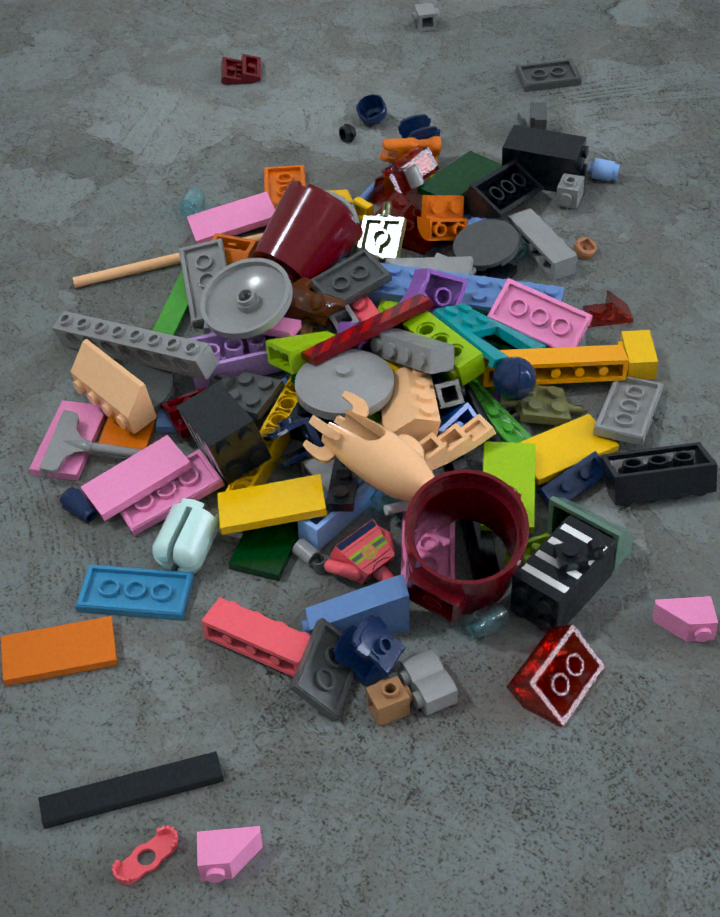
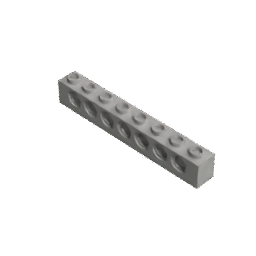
[52,311,219,380]

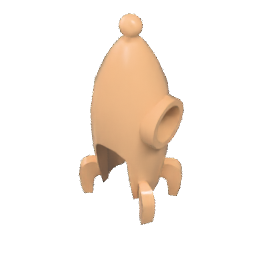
[302,391,435,502]

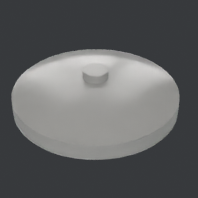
[200,258,293,339]
[295,349,395,420]

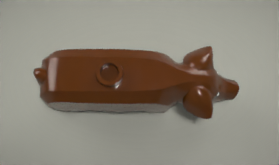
[284,277,345,328]

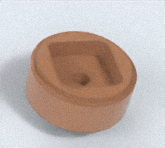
[573,237,597,260]

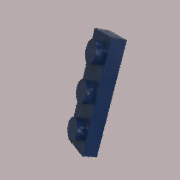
[537,451,604,508]

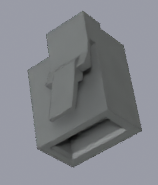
[518,102,547,130]

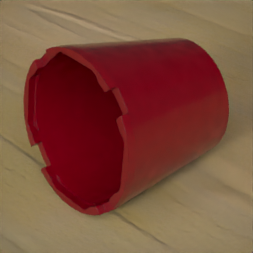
[253,181,363,290]

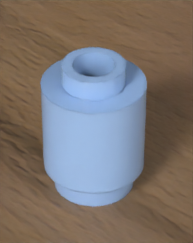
[588,158,620,182]

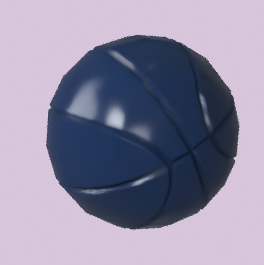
[493,357,537,400]

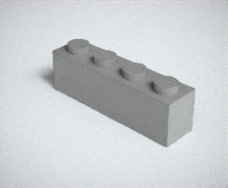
[508,208,578,281]
[370,327,454,374]

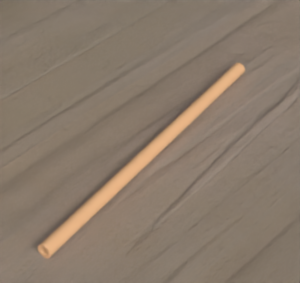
[72,233,263,288]

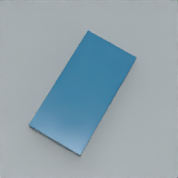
[76,564,195,621]

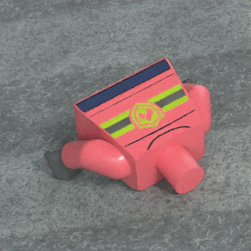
[312,519,395,585]

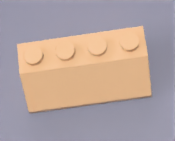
[71,339,157,434]
[380,366,441,442]

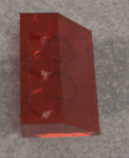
[371,146,439,204]
[506,624,605,727]

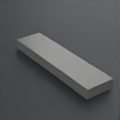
[385,256,473,275]

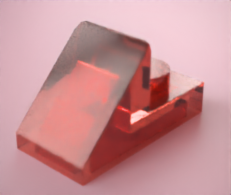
[583,290,633,327]

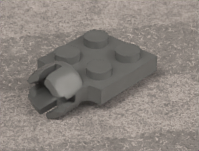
[208,371,285,420]

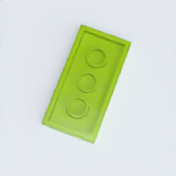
[481,441,535,533]

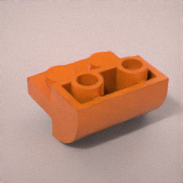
[417,195,468,241]

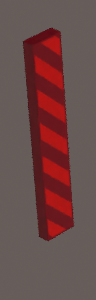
[301,294,434,365]

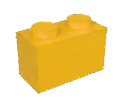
[616,330,658,380]

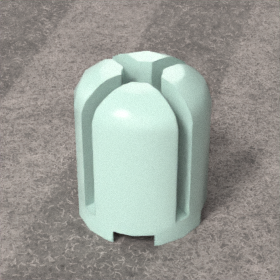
[152,498,220,574]

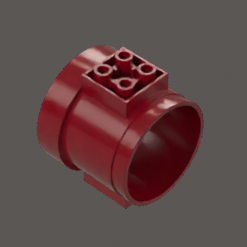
[404,469,529,625]

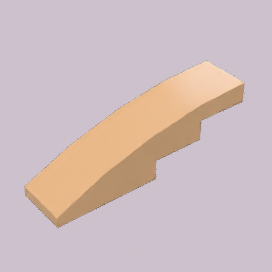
[419,414,496,471]

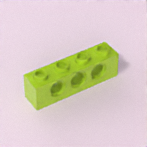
[402,310,486,386]

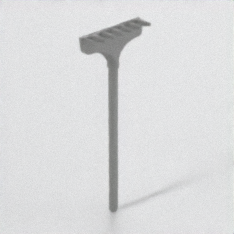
[39,410,216,480]

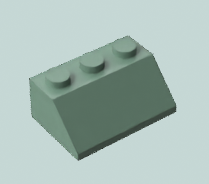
[547,496,634,571]

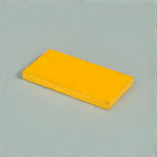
[519,414,619,486]
[217,474,327,535]

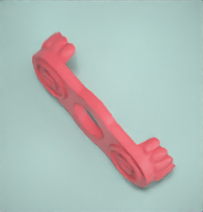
[112,825,179,885]

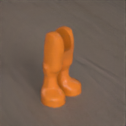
[380,136,442,173]

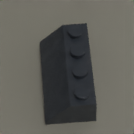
[463,159,544,218]
[601,442,717,506]

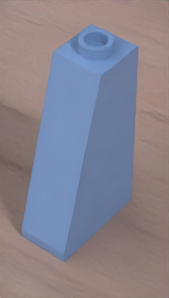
[301,574,410,635]

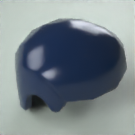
[356,94,387,125]

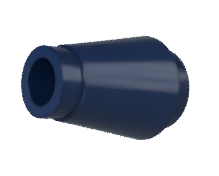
[60,487,97,523]

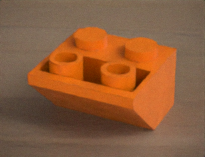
[212,233,257,265]

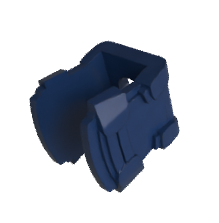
[398,114,441,164]
[262,416,323,467]
[333,615,405,686]

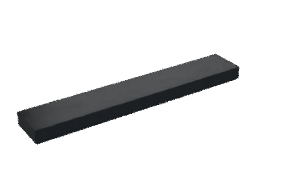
[38,751,224,829]

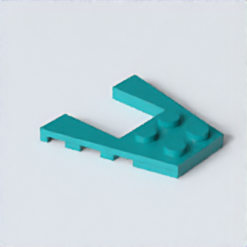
[433,303,547,368]

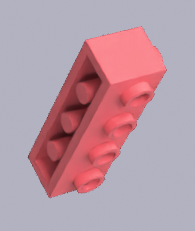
[201,597,311,677]

